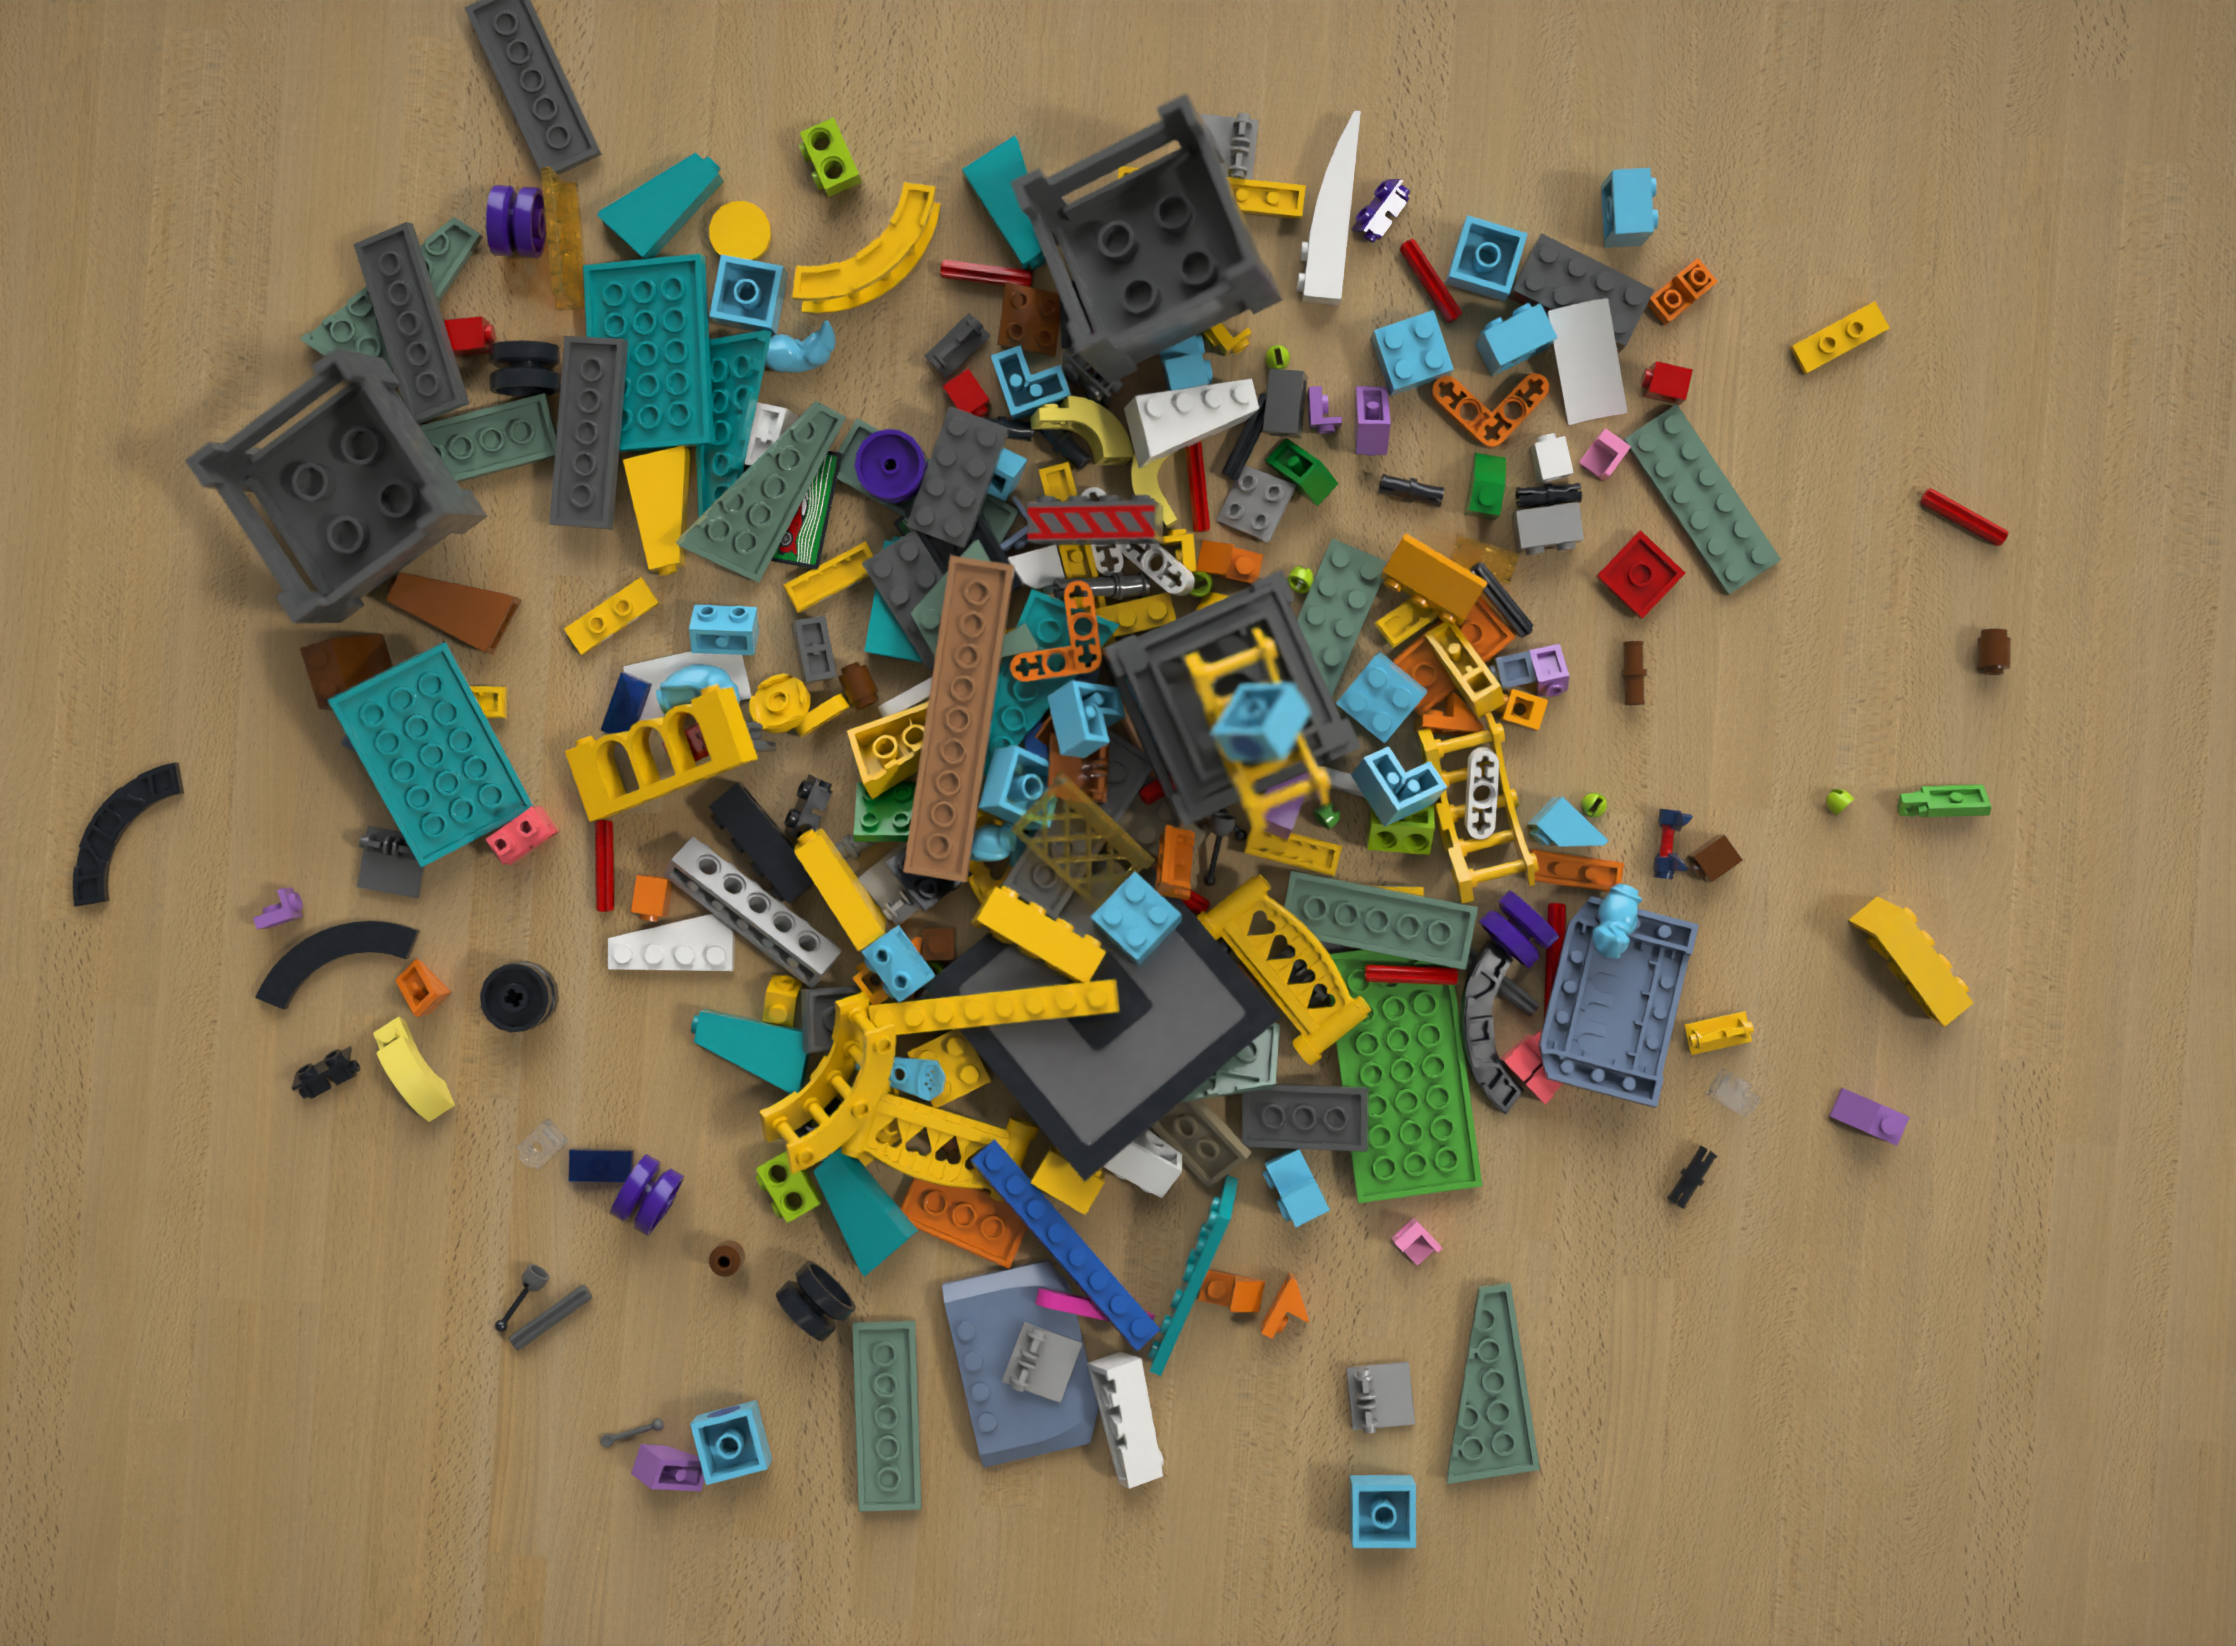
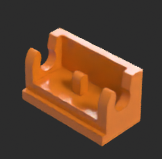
[1155,825,1195,900]

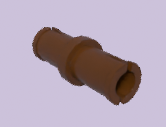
[1621,641,1647,705]

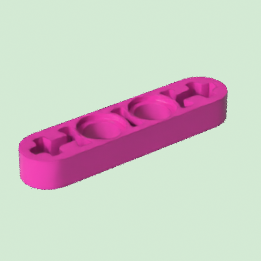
[1035,1288,1155,1321]

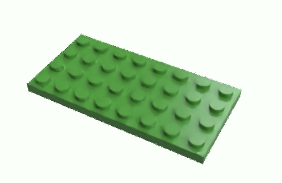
[1329,949,1482,1203]

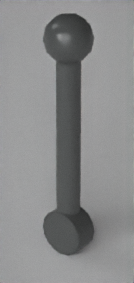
[601,1419,664,1447]

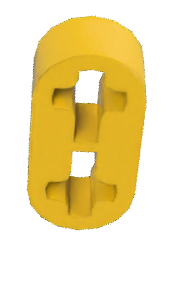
[794,693,850,738]

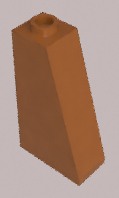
[386,572,522,655]

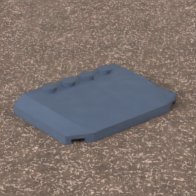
[1538,896,1699,1108]
[942,1259,1099,1468]

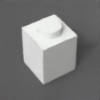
[1530,433,1574,484]

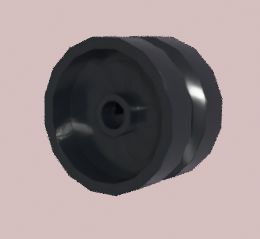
[489,340,561,397]
[480,961,559,1033]
[775,1260,856,1342]

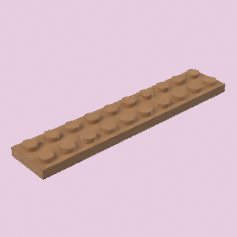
[903,556,1015,882]

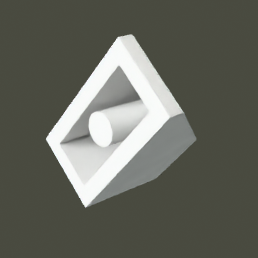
[1008,545,1065,595]

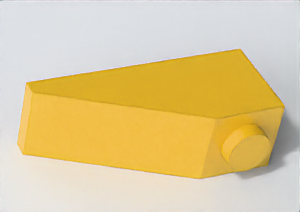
[1425,622,1505,720]

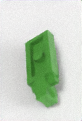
[1897,784,1992,817]

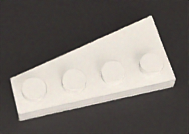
[608,914,735,971]

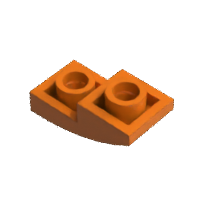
[1647,258,1718,326]

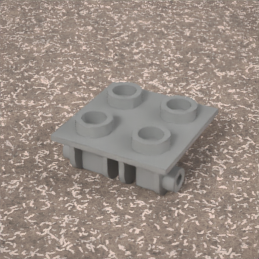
[1200,113,1259,180]
[1216,465,1296,543]
[858,842,920,926]
[1002,1322,1083,1403]
[1347,1361,1415,1433]

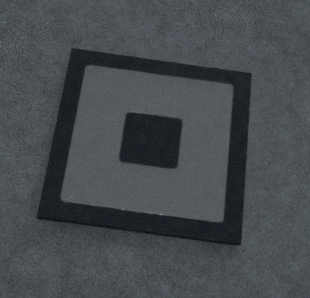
[924,827,1281,1182]

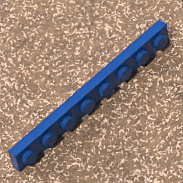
[970,1139,1160,1351]

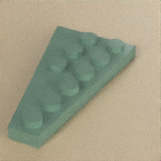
[300,217,483,373]
[675,401,846,583]
[1446,1282,1540,1484]

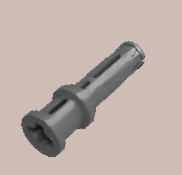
[1053,571,1150,600]

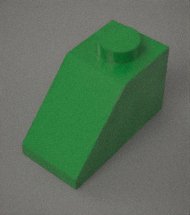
[1265,438,1339,506]
[1464,453,1506,520]

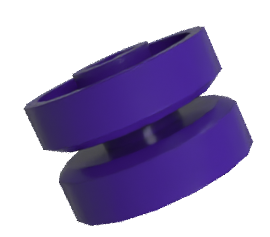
[486,185,547,259]
[855,429,928,504]
[1478,890,1559,969]
[610,1154,684,1236]

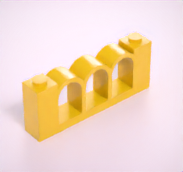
[565,684,758,822]

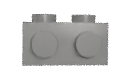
[1512,502,1584,556]

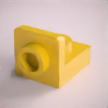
[1162,529,1197,574]

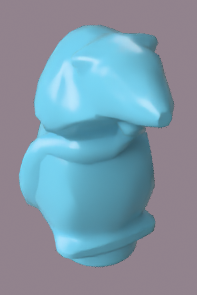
[765,320,836,373]
[656,664,740,714]
[971,822,1017,862]
[1593,884,1642,958]

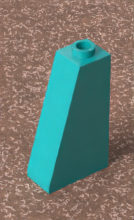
[962,135,1047,270]
[597,152,724,259]
[864,536,924,663]
[691,1009,810,1094]
[813,1148,918,1277]

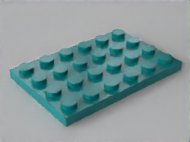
[583,253,714,452]
[327,641,534,868]

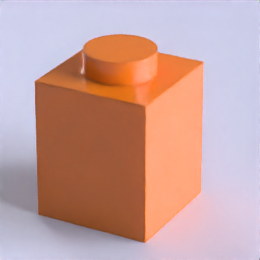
[631,874,673,922]

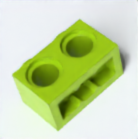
[798,117,862,197]
[1367,806,1435,855]
[755,1150,823,1223]

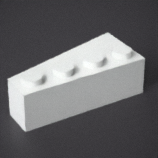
[1124,379,1259,468]
[1104,1131,1182,1198]
[1087,1351,1164,1489]

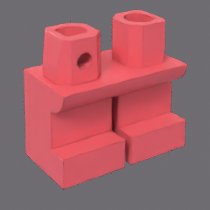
[485,806,559,865]
[1500,1029,1562,1105]

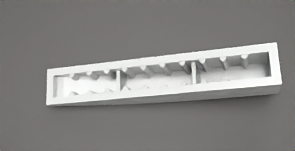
[1297,111,1361,306]

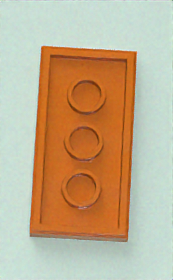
[1392,595,1516,717]
[900,1178,1027,1269]

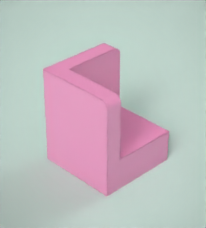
[1579,428,1631,481]
[1391,1217,1443,1265]

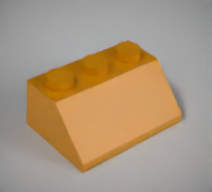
[1380,533,1488,626]

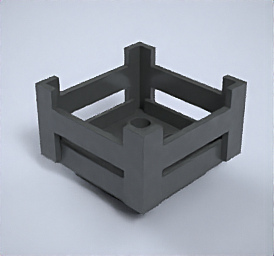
[1011,94,1283,384]
[185,348,488,623]
[1102,570,1361,828]

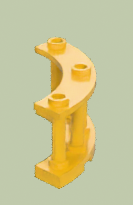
[792,182,941,314]
[1185,628,1331,832]
[1418,712,1539,904]
[759,992,896,1174]

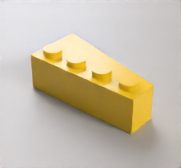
[847,702,929,799]
[970,886,1106,983]
[1849,896,1974,1027]

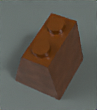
[300,634,393,711]

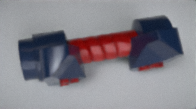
[1653,809,1693,879]

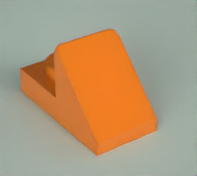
[1196,540,1264,585]
[1414,693,1484,736]
[1198,1269,1265,1312]
[1260,1273,1309,1339]

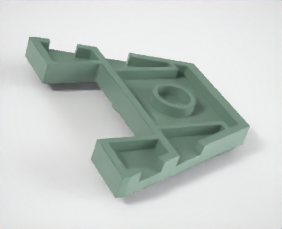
[910,540,1040,657]
[1181,1023,1280,1102]

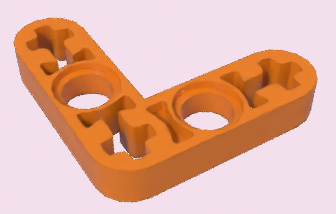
[1431,373,1549,449]
[1010,581,1102,682]

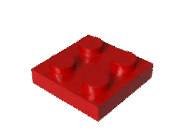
[1595,530,1686,619]

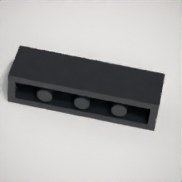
[709,783,815,903]

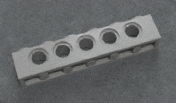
[664,837,842,989]

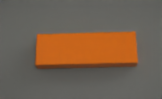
[1525,849,1624,892]

